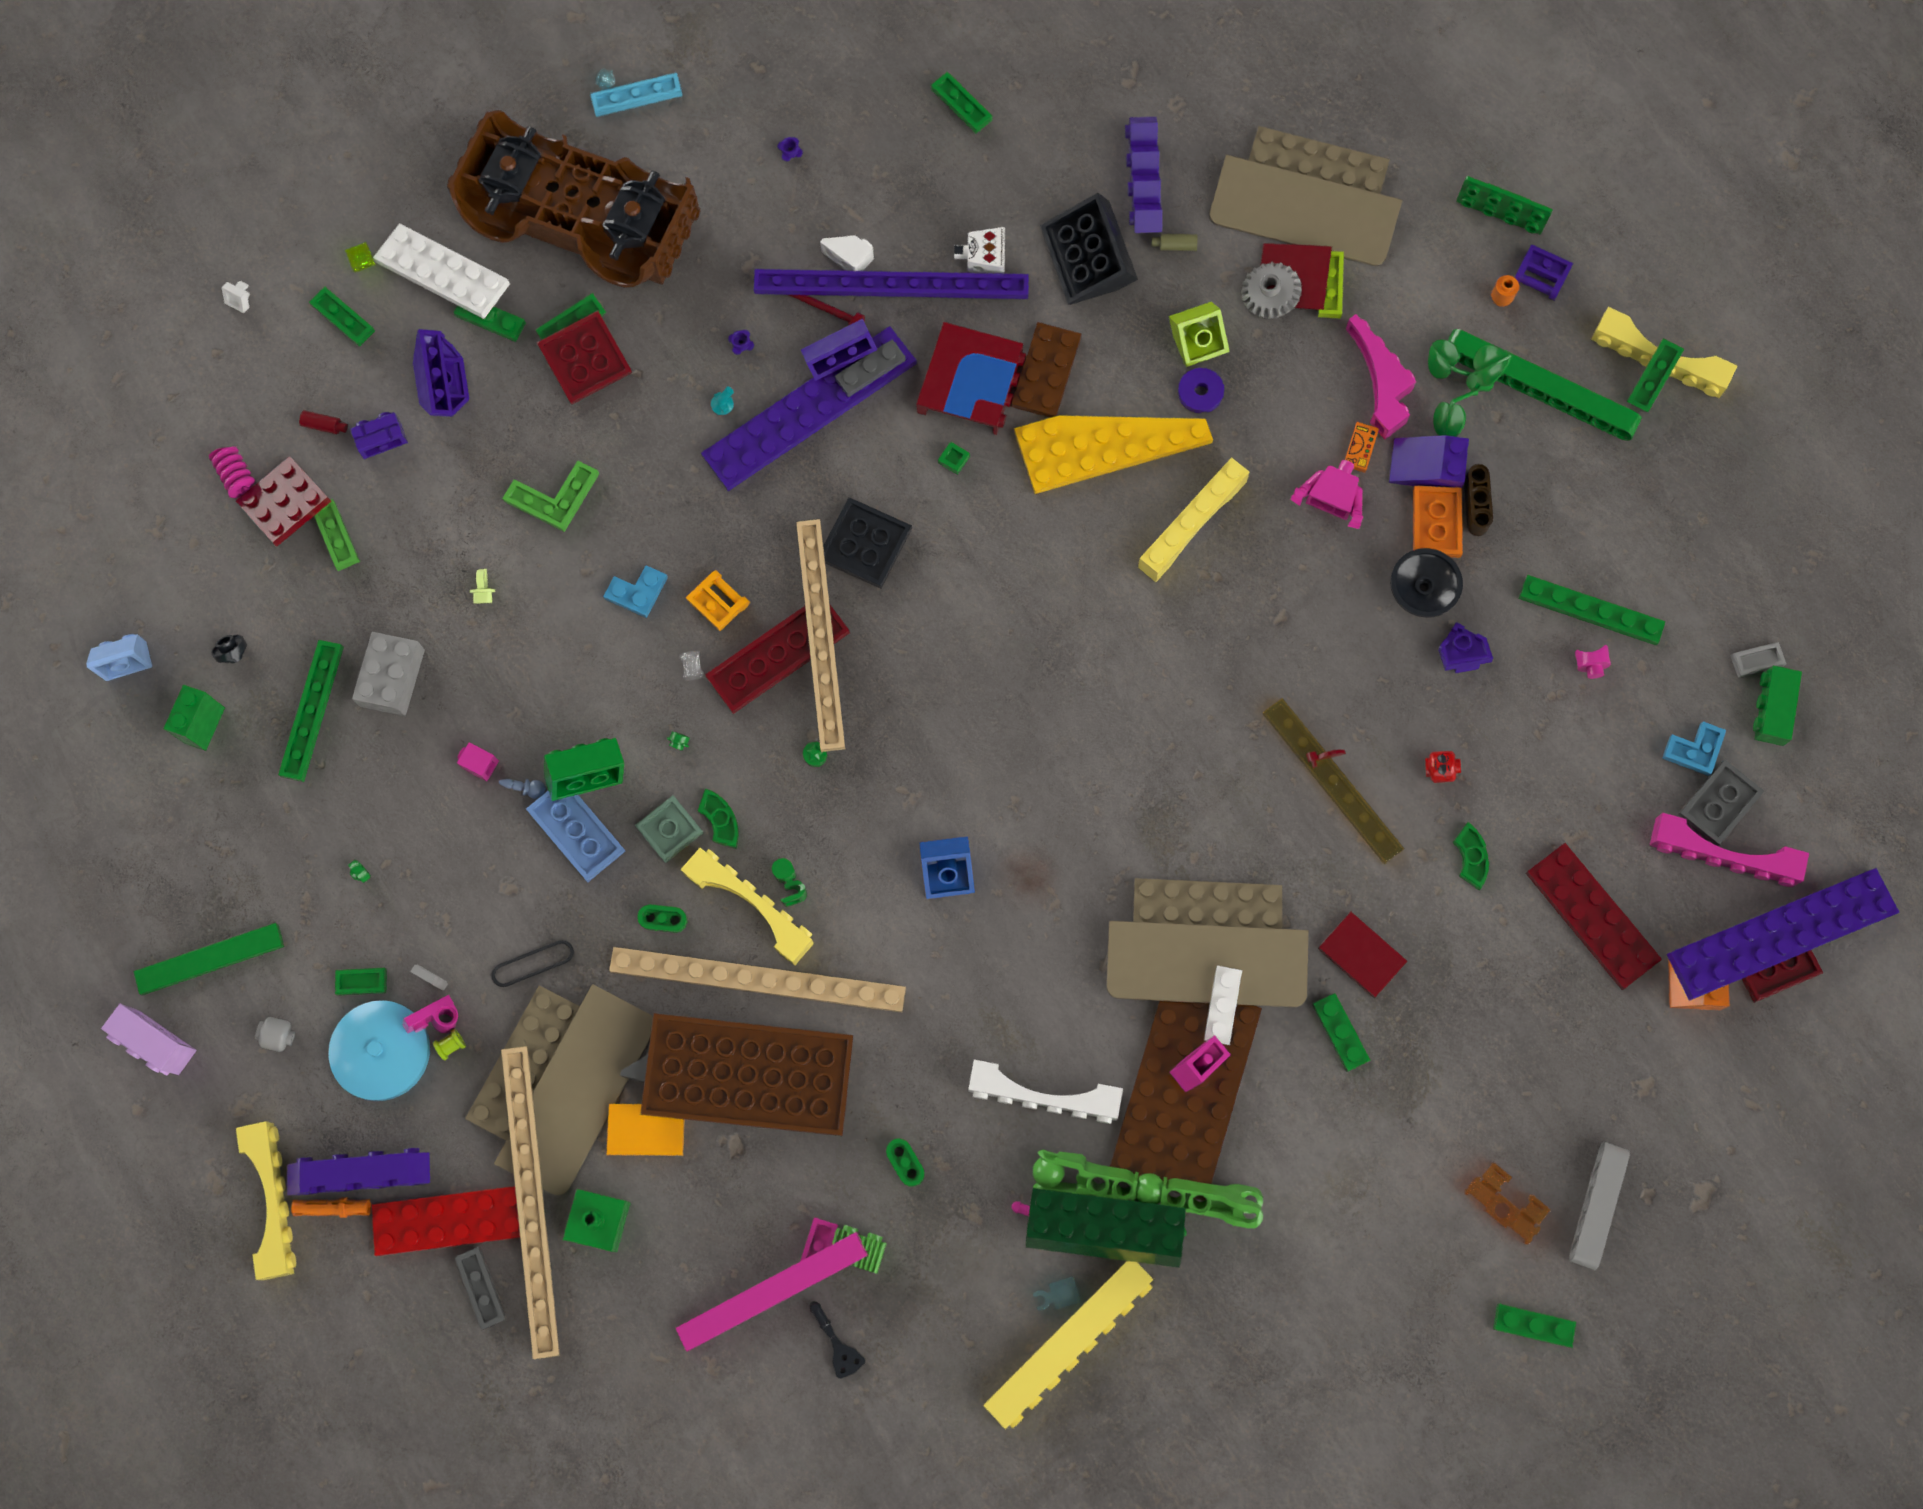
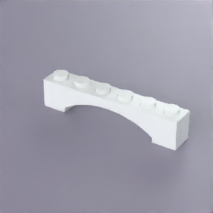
[968,1060,1123,1124]

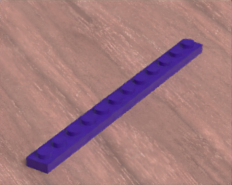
[754,269,1029,299]

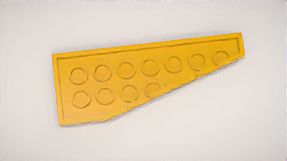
[1014,416,1213,494]

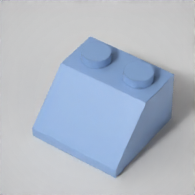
[86,634,152,681]

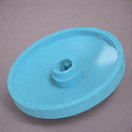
[329,1001,430,1101]

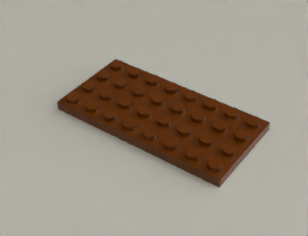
[1110,1001,1262,1201]
[640,1013,853,1136]

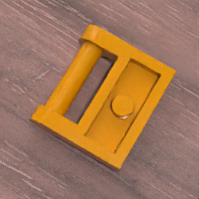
[686,570,750,631]

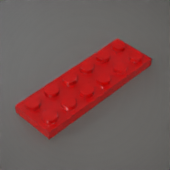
[372,1186,521,1256]

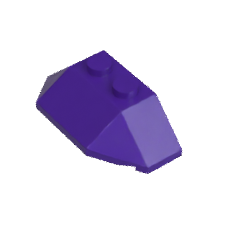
[413,329,469,417]

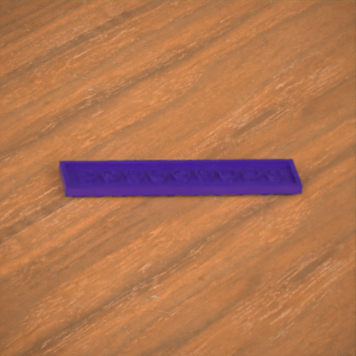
[701,326,917,491]
[1666,868,1900,1001]

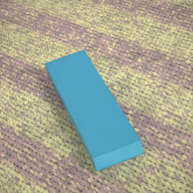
[590,73,683,117]

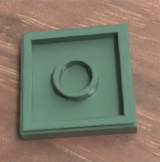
[635,795,704,863]

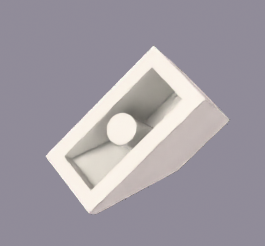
[820,235,874,271]

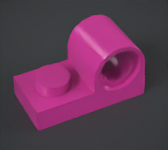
[403,995,458,1034]

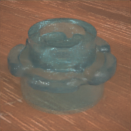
[595,68,615,90]

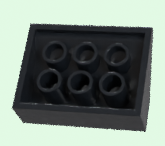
[1040,193,1138,305]

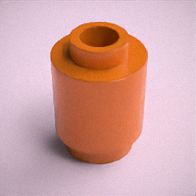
[1491,275,1519,307]

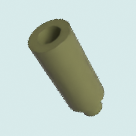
[1152,233,1198,251]

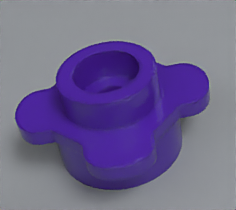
[778,137,803,161]
[728,330,754,355]

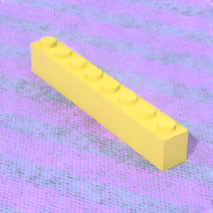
[983,1261,1154,1429]

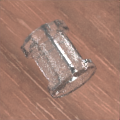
[679,651,704,681]

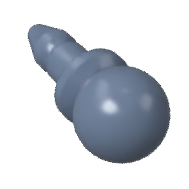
[498,779,546,799]

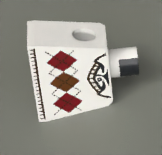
[954,227,1005,274]

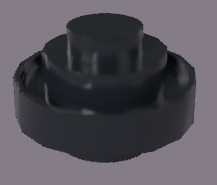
[211,634,247,664]

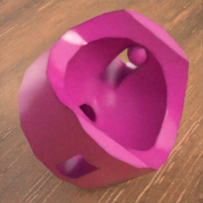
[1575,645,1611,679]

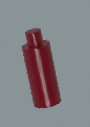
[299,410,348,435]

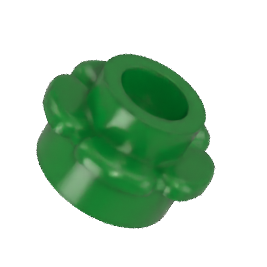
[667,731,690,751]

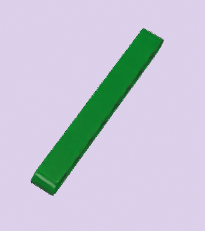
[1448,329,1642,441]

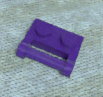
[1514,244,1573,301]

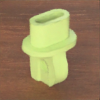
[469,569,495,604]

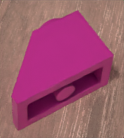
[1170,1035,1230,1092]

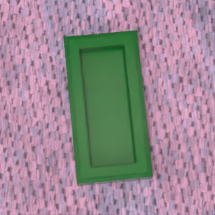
[335,968,387,996]

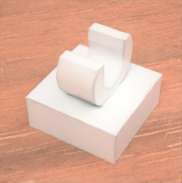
[222,281,250,313]

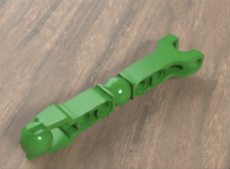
[1032,1150,1263,1229]

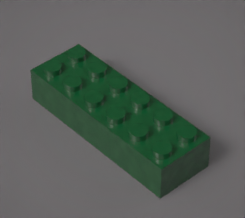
[1026,1188,1186,1268]

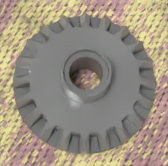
[1241,262,1301,319]

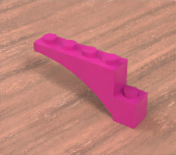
[1346,314,1416,440]

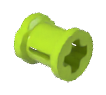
[433,1028,466,1060]

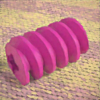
[209,446,255,498]

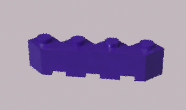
[1125,117,1162,233]
[287,1148,430,1196]

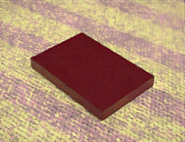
[1318,912,1408,998]
[1742,950,1823,1003]

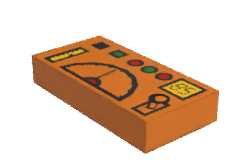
[1345,422,1379,473]

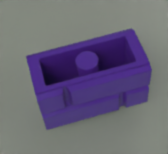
[350,412,408,459]

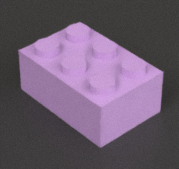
[101,1004,197,1076]

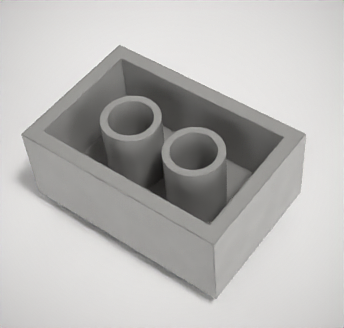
[352,632,425,716]

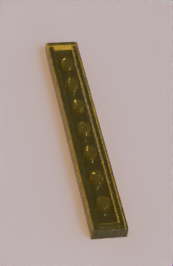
[1263,698,1405,865]

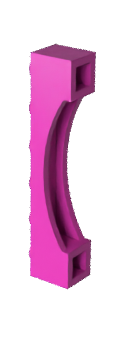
[1650,813,1809,887]

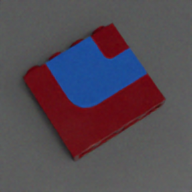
[916,322,1026,435]

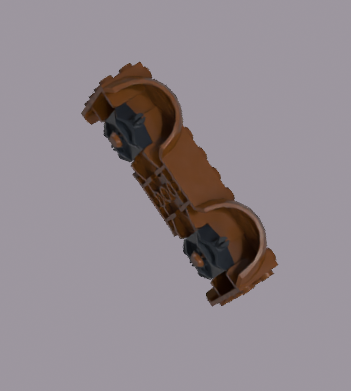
[447,110,701,288]

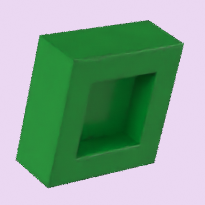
[938,441,970,475]

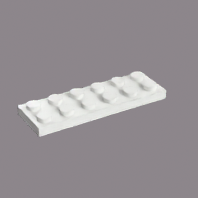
[373,223,510,319]

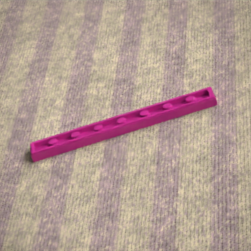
[676,1232,868,1352]

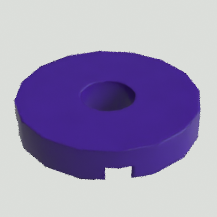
[1178,368,1224,413]

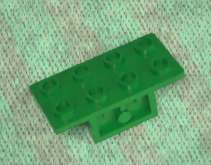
[1456,176,1553,235]

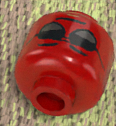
[1425,751,1461,783]

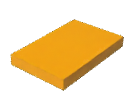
[607,1104,685,1156]

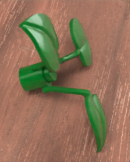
[1428,340,1513,437]

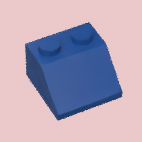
[919,836,975,899]

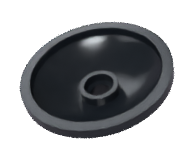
[1390,548,1463,618]

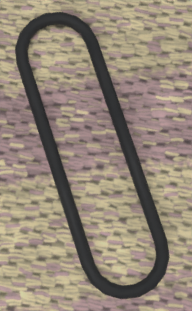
[492,940,574,987]

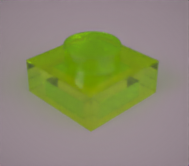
[345,242,376,273]

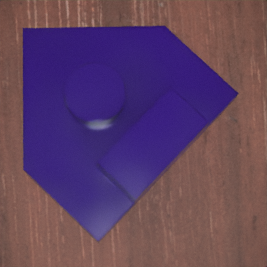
[1438,622,1493,673]

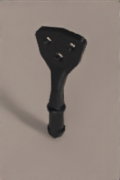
[809,1301,866,1379]

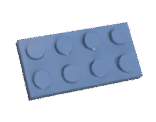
[526,791,625,882]

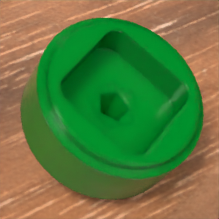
[803,742,827,767]
[348,859,371,883]

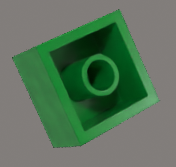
[563,1189,631,1253]

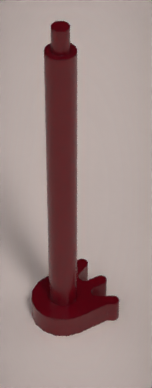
[789,295,865,325]

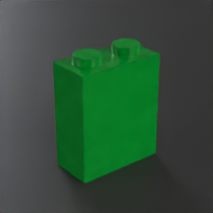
[163,685,225,751]

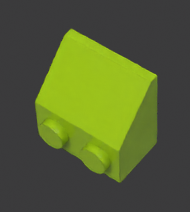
[1169,301,1230,367]

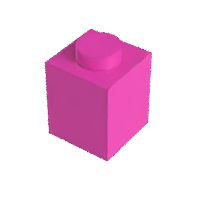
[457,742,499,781]

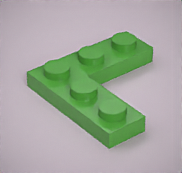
[502,461,599,532]

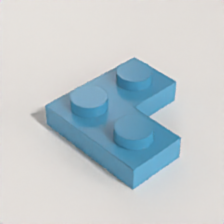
[603,565,668,618]
[1662,722,1726,776]

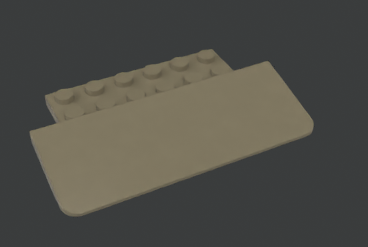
[1210,126,1403,266]
[1107,878,1309,1007]
[465,984,653,1195]

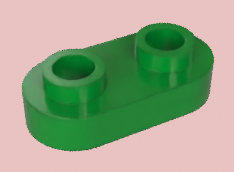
[637,905,688,933]
[886,1138,925,1187]

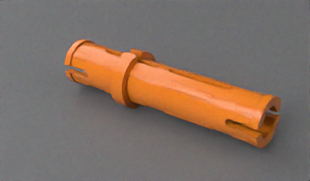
[291,1197,371,1218]

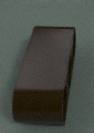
[1464,464,1493,536]

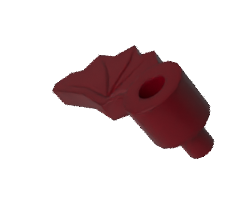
[1306,749,1346,768]

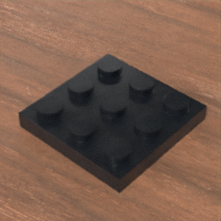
[823,497,912,589]

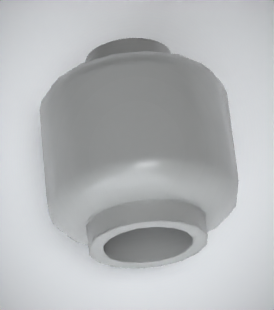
[255,1017,295,1052]

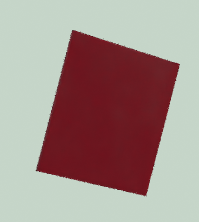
[1261,243,1332,310]

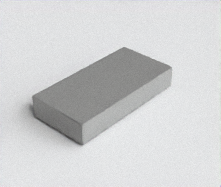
[1730,642,1786,678]
[410,964,448,991]

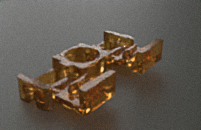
[1464,1162,1551,1245]

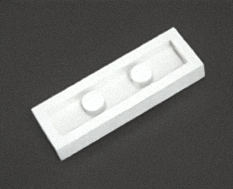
[1204,966,1242,1045]

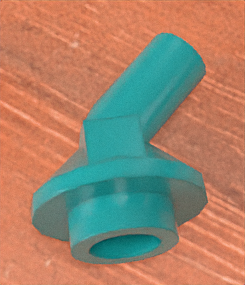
[711,387,734,415]

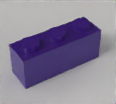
[801,319,878,381]

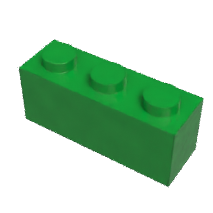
[1753,665,1802,746]

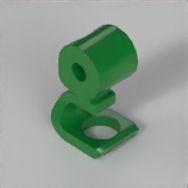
[772,858,807,907]

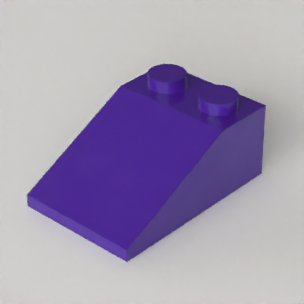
[1389,435,1469,488]

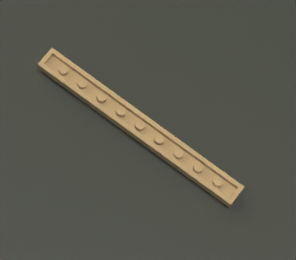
[796,519,845,752]

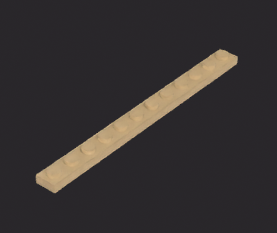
[609,947,906,1013]
[501,1046,560,1359]

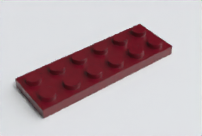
[705,605,850,714]
[1525,843,1662,990]

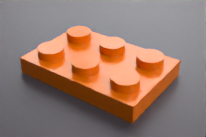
[1413,486,1462,558]

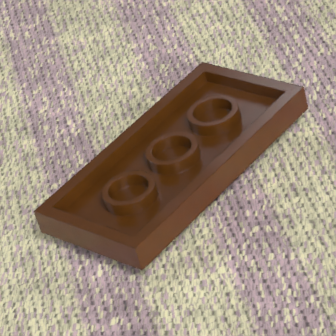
[1012,322,1082,418]

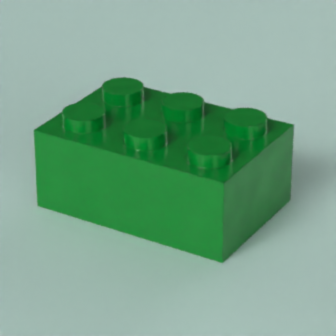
[544,738,624,801]

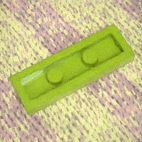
[1318,251,1344,319]

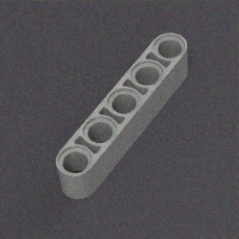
[1569,1142,1630,1270]

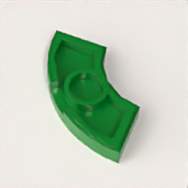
[697,789,739,849]
[1452,822,1489,890]

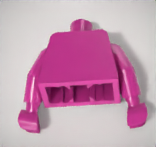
[1291,460,1363,529]

